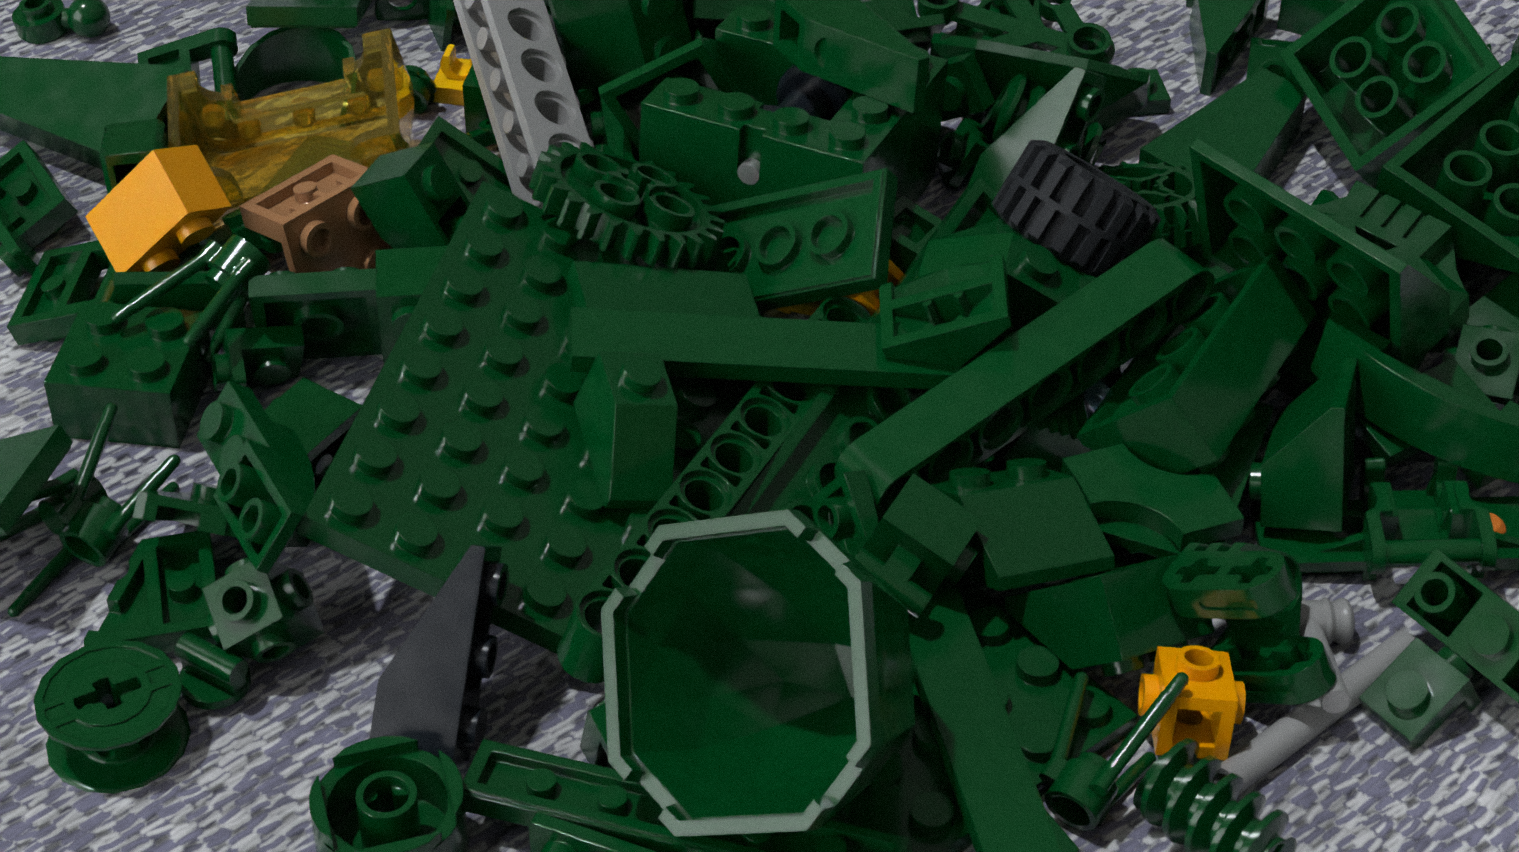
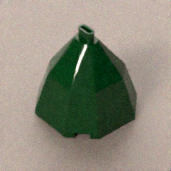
[601,509,917,837]

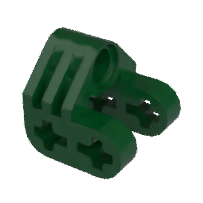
[1162,542,1337,705]

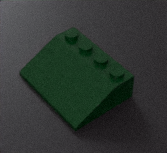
[1375,52,1519,273]
[1189,138,1450,368]

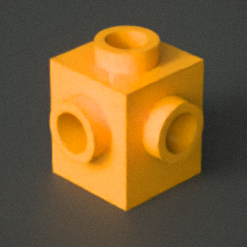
[1138,645,1246,761]

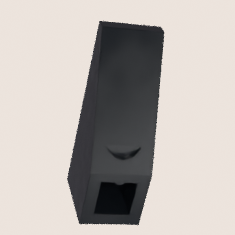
[369,545,508,765]

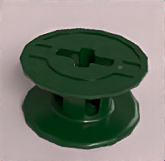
[34,640,191,794]

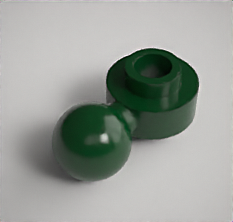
[12,0,110,44]

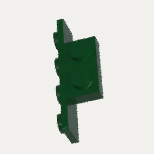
[0,139,78,277]

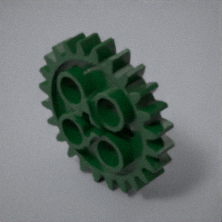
[529,142,725,269]

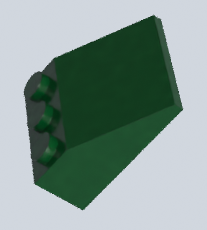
[1280,0,1502,189]

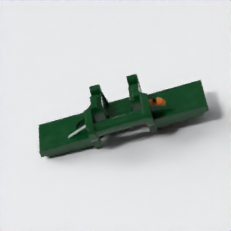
[1251,457,1519,581]

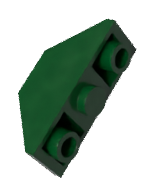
[1392,548,1519,703]

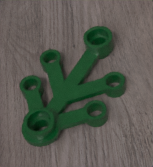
[917,0,1115,64]

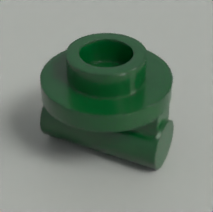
[174,633,251,710]

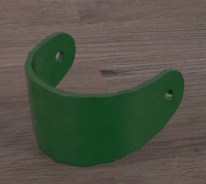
[235,28,363,135]

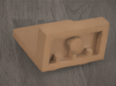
[239,154,393,273]

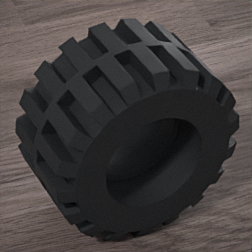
[992,139,1161,278]

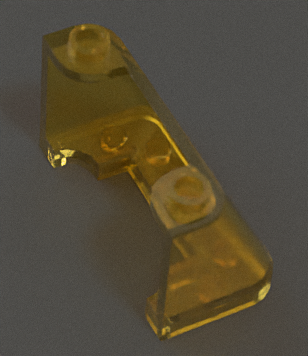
[167,28,415,210]

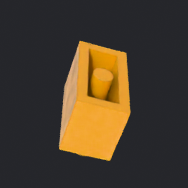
[85,145,232,272]

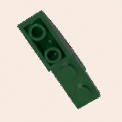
[196,381,315,574]

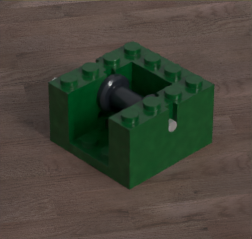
[639,6,948,206]

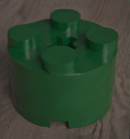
[309,736,469,852]

